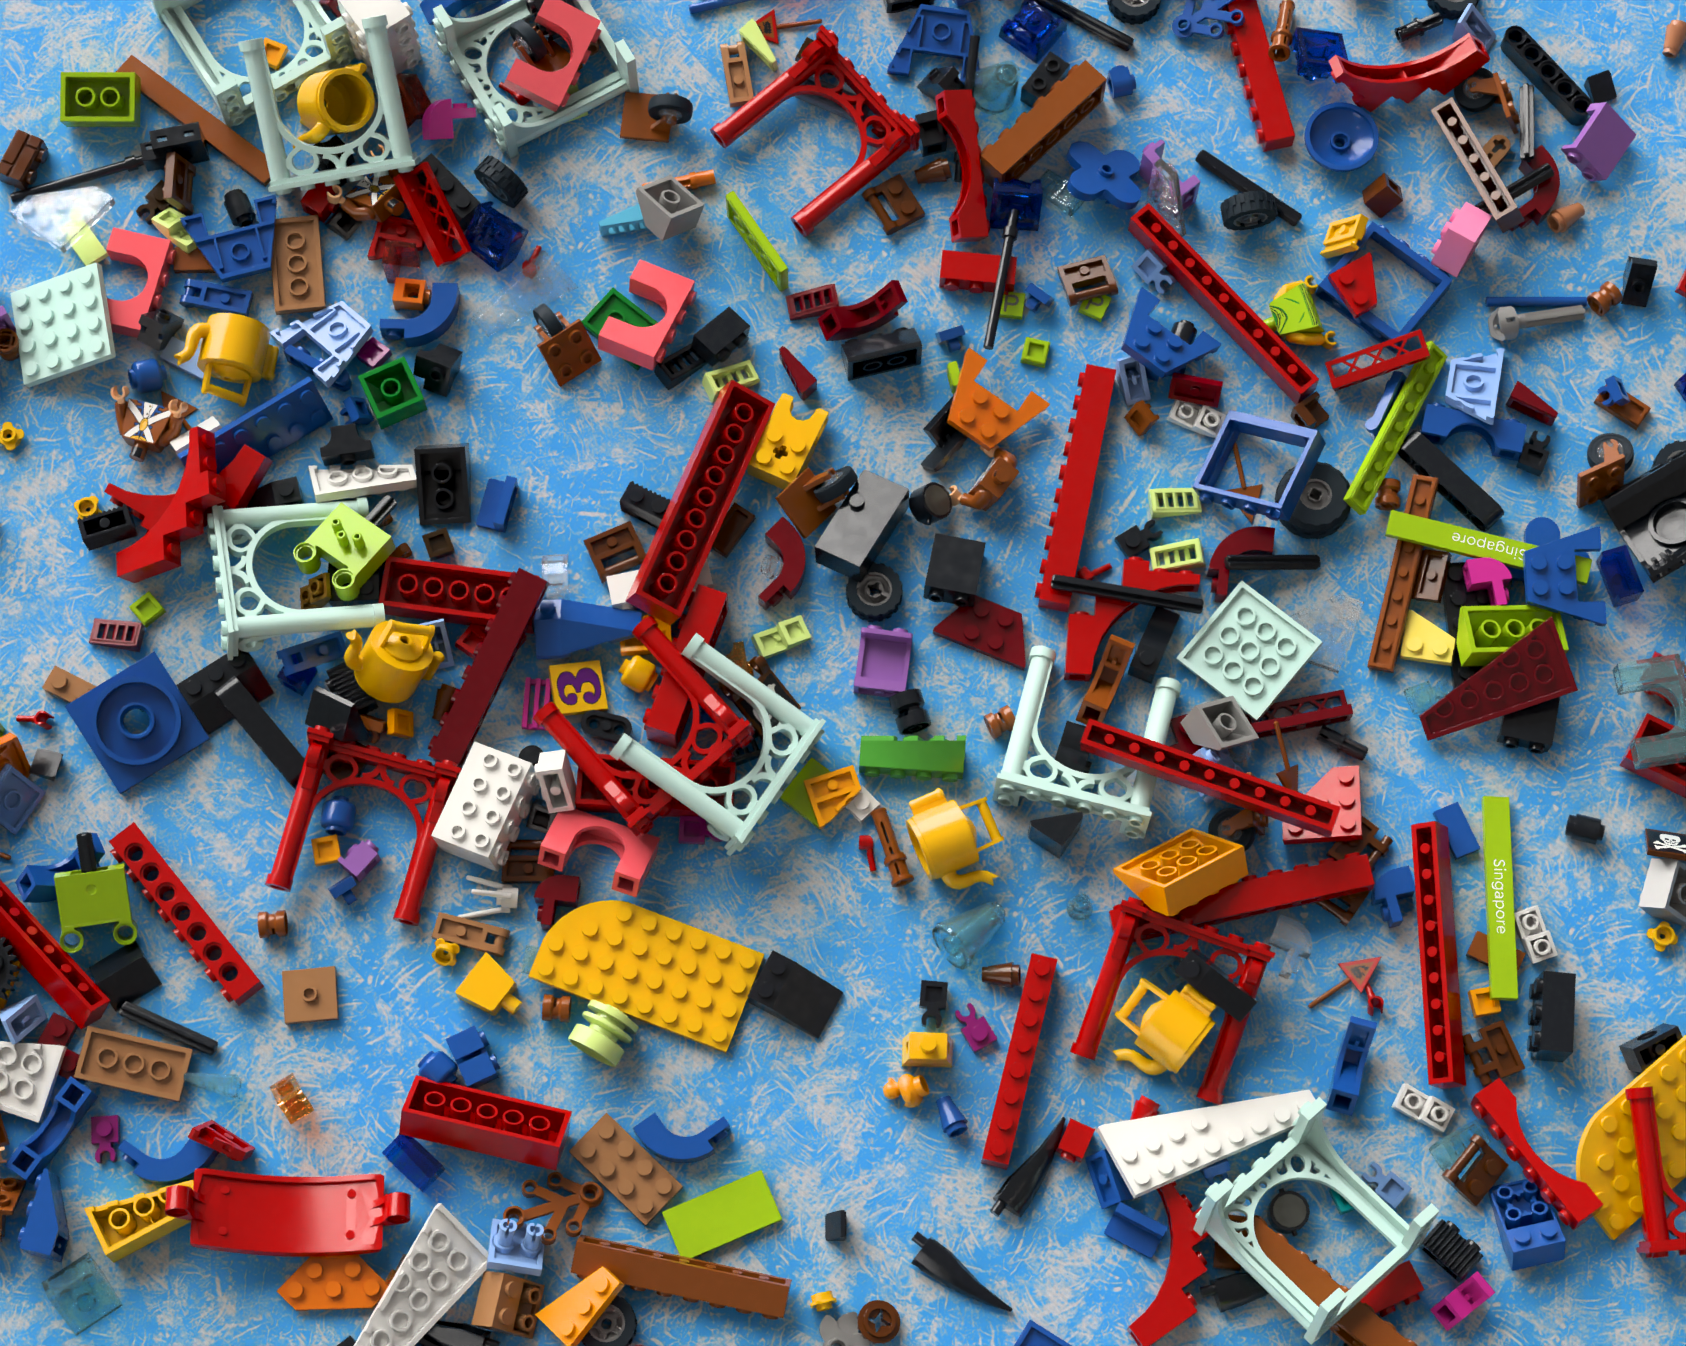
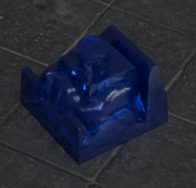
[999,0,1067,64]
[1291,27,1348,84]
[989,178,1043,231]
[465,201,529,272]

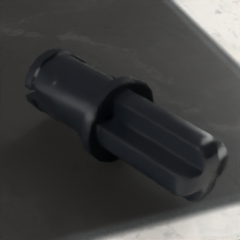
[1394,12,1444,43]
[1316,725,1368,761]

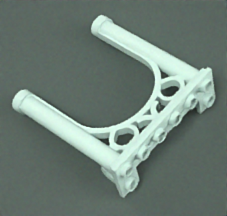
[238,14,421,195]
[207,497,386,660]
[609,633,826,856]
[992,646,1182,839]

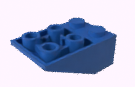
[18,1168,70,1263]
[1488,1179,1566,1271]

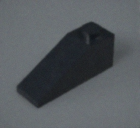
[246,476,304,508]
[1128,607,1180,684]
[1174,949,1258,1022]

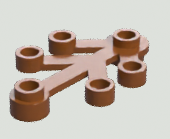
[503,1172,604,1245]

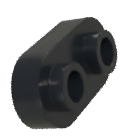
[581,710,632,743]

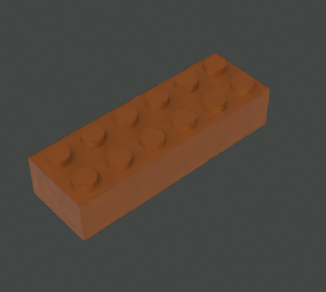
[980,60,1107,195]

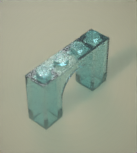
[1612,654,1686,770]

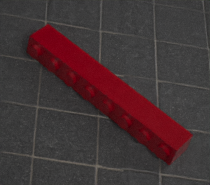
[428,568,550,768]

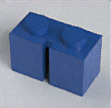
[446,1025,500,1089]

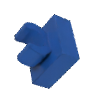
[1025,283,1054,313]
[935,325,965,353]
[1597,375,1631,407]
[340,396,374,426]
[328,875,357,905]
[1199,1158,1231,1186]

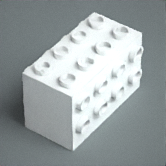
[337,0,422,79]
[431,742,541,872]

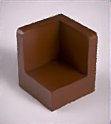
[1362,173,1403,218]
[1290,391,1329,429]

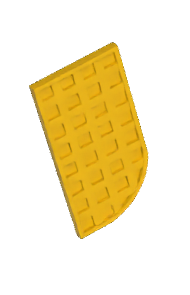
[528,900,764,1053]
[1576,1035,1686,1240]

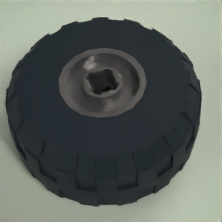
[1275,462,1351,539]

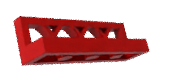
[393,162,472,267]
[1325,329,1431,391]

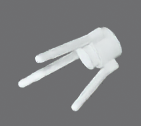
[457,875,518,919]

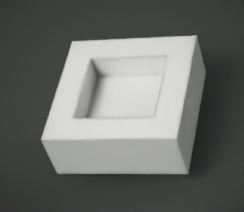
[846,785,880,823]

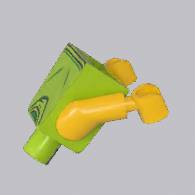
[1263,275,1337,349]

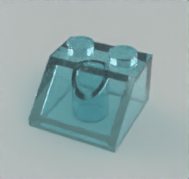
[42,1252,123,1336]

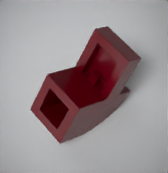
[534,875,581,931]

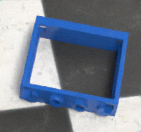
[1316,221,1453,353]
[1192,410,1326,521]

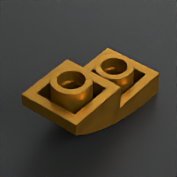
[300,572,331,609]

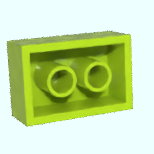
[60,72,141,127]

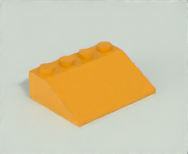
[1113,828,1249,916]

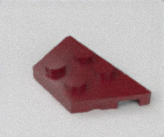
[933,595,1026,671]

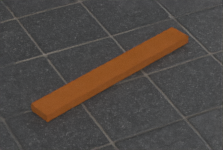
[116,55,271,187]
[1367,474,1439,673]

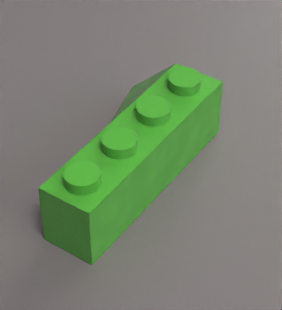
[859,735,966,782]

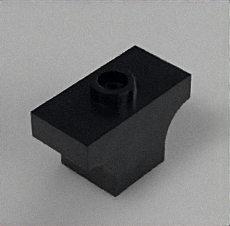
[917,66,965,100]
[1621,256,1658,307]
[137,309,184,351]
[320,423,375,466]

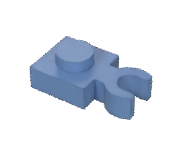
[1131,248,1176,294]
[1361,1162,1412,1210]

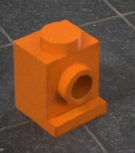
[392,277,432,311]

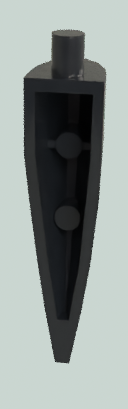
[990,1117,1066,1218]
[911,1231,1013,1312]
[1200,1259,1318,1313]
[422,1320,501,1346]

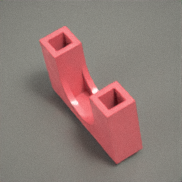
[503,0,602,112]
[106,227,176,338]
[598,259,697,371]
[537,809,660,897]

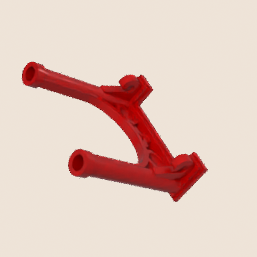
[710,25,920,237]
[533,616,755,837]
[265,725,462,926]
[1070,897,1275,1105]
[1625,1086,1686,1258]

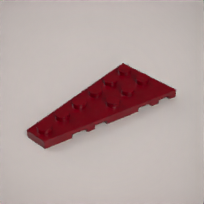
[1419,616,1578,741]

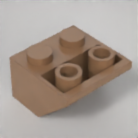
[471,1271,545,1339]

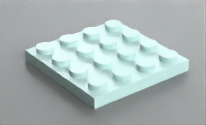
[10,262,116,388]
[1176,580,1323,722]

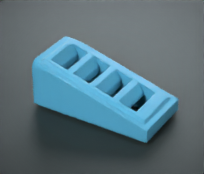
[598,204,648,236]

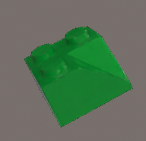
[358,356,427,430]

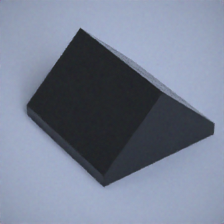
[305,686,369,742]
[1028,812,1083,859]
[89,940,162,1012]

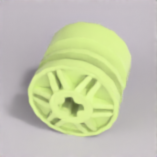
[568,1000,639,1067]

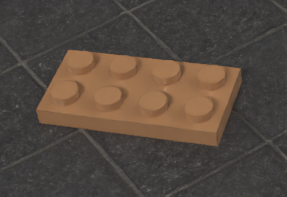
[272,215,326,315]
[74,1026,193,1103]
[569,1113,683,1226]

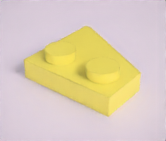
[1400,610,1456,666]

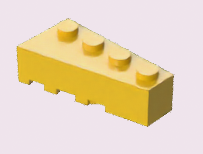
[84,1180,194,1263]

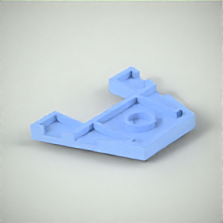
[270,301,374,388]

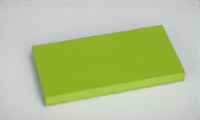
[726,191,789,292]
[662,1170,782,1258]

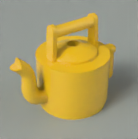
[293,63,375,152]
[174,313,279,407]
[344,620,445,703]
[906,788,1004,890]
[1113,978,1216,1076]

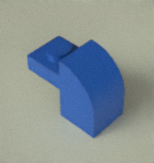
[1371,865,1415,928]

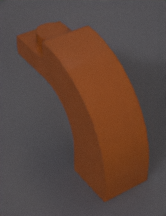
[1076,634,1135,725]

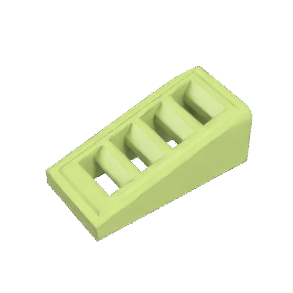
[739,18,778,72]
[702,360,760,402]
[1148,488,1202,519]
[1149,538,1206,572]

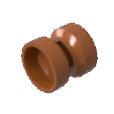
[1587,281,1623,316]
[0,328,20,361]
[1375,478,1401,511]
[983,705,1015,739]
[258,910,288,938]
[542,994,572,1023]

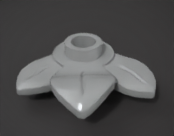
[819,1311,871,1346]

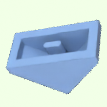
[1452,3,1497,51]
[1115,356,1151,406]
[418,619,455,669]
[0,994,47,1044]

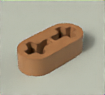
[1482,135,1511,169]

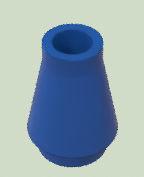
[936,1096,968,1138]

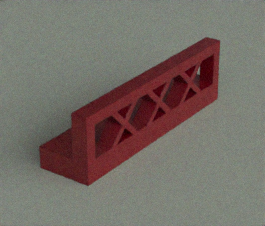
[1243,689,1353,738]

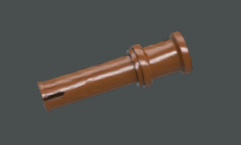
[1268,0,1295,62]
[870,808,914,887]

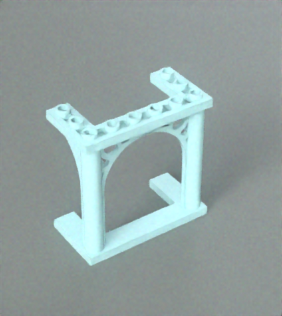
[151,0,355,128]
[432,0,639,159]
[1193,1097,1439,1345]

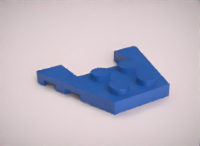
[887,4,982,87]
[180,195,277,283]
[1121,287,1221,378]
[1523,527,1607,626]

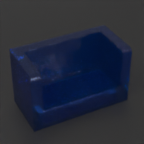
[1596,545,1644,608]
[382,1134,446,1193]

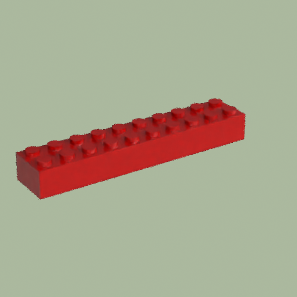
[625,380,775,625]

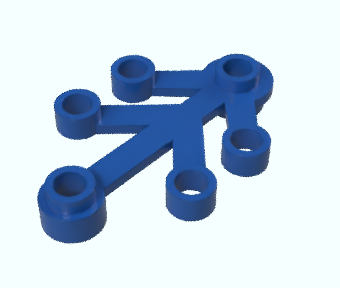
[1172,0,1245,40]

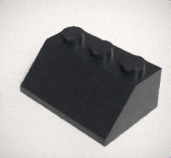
[404,153,483,240]
[841,327,922,381]
[176,649,274,735]

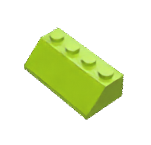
[1456,605,1569,667]

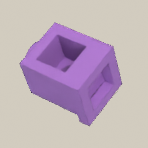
[337,839,381,883]

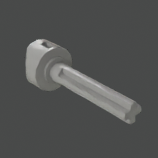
[1488,305,1586,341]

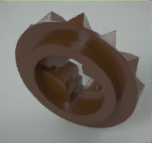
[857,1300,900,1344]

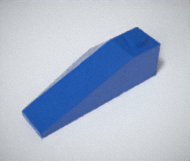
[534,599,643,660]

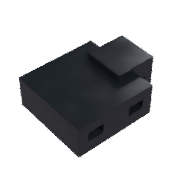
[140,122,210,172]

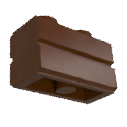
[0,129,48,190]

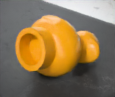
[883,1074,929,1108]

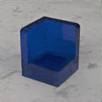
[277,654,318,696]

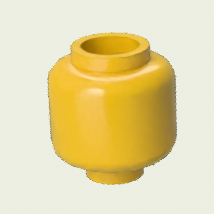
[618,655,659,693]

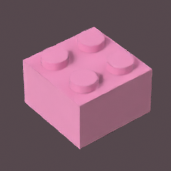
[1431,202,1492,278]

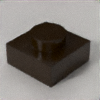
[422,527,455,561]

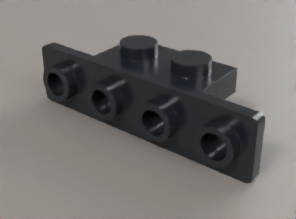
[921,395,999,472]

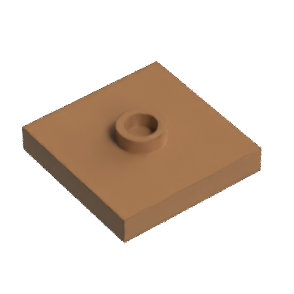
[282,966,339,1025]

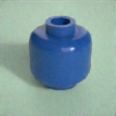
[128,358,167,394]
[320,796,356,836]
[418,1051,458,1084]

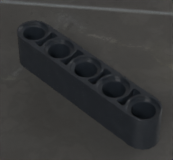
[1500,25,1592,126]
[1397,430,1504,532]
[214,676,305,790]

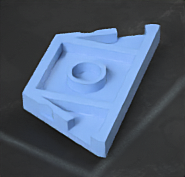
[1445,348,1504,425]

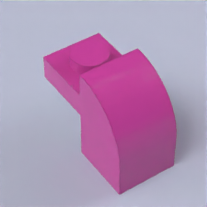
[422,99,476,140]
[1462,557,1512,606]
[1430,1271,1495,1331]

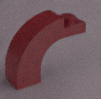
[1510,145,1560,232]
[817,280,908,341]
[758,517,806,610]
[1206,526,1275,603]

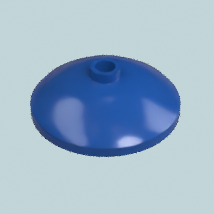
[1304,102,1379,172]

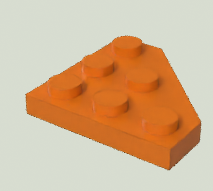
[276,1255,389,1311]

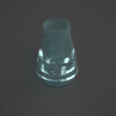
[1067,894,1093,921]

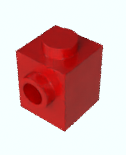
[300,182,340,223]

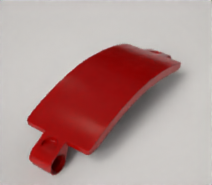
[165,1168,411,1257]

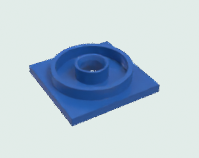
[65,651,210,794]

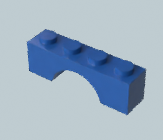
[1419,403,1527,461]
[5,1076,98,1185]

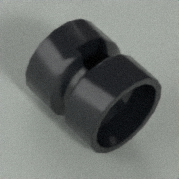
[889,689,931,735]

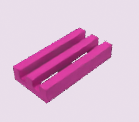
[521,677,551,731]

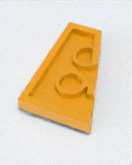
[535,1266,625,1346]

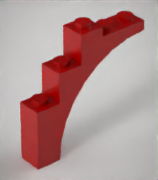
[1329,33,1491,112]
[116,426,226,583]
[104,444,273,534]
[1064,557,1200,682]
[1127,1181,1210,1346]

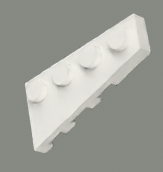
[308,465,417,503]

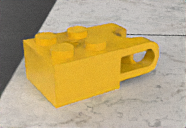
[747,393,829,490]

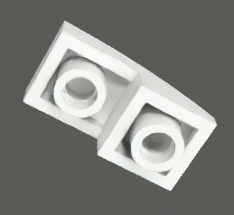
[1166,400,1226,438]
[1514,905,1558,964]
[1391,1083,1455,1133]

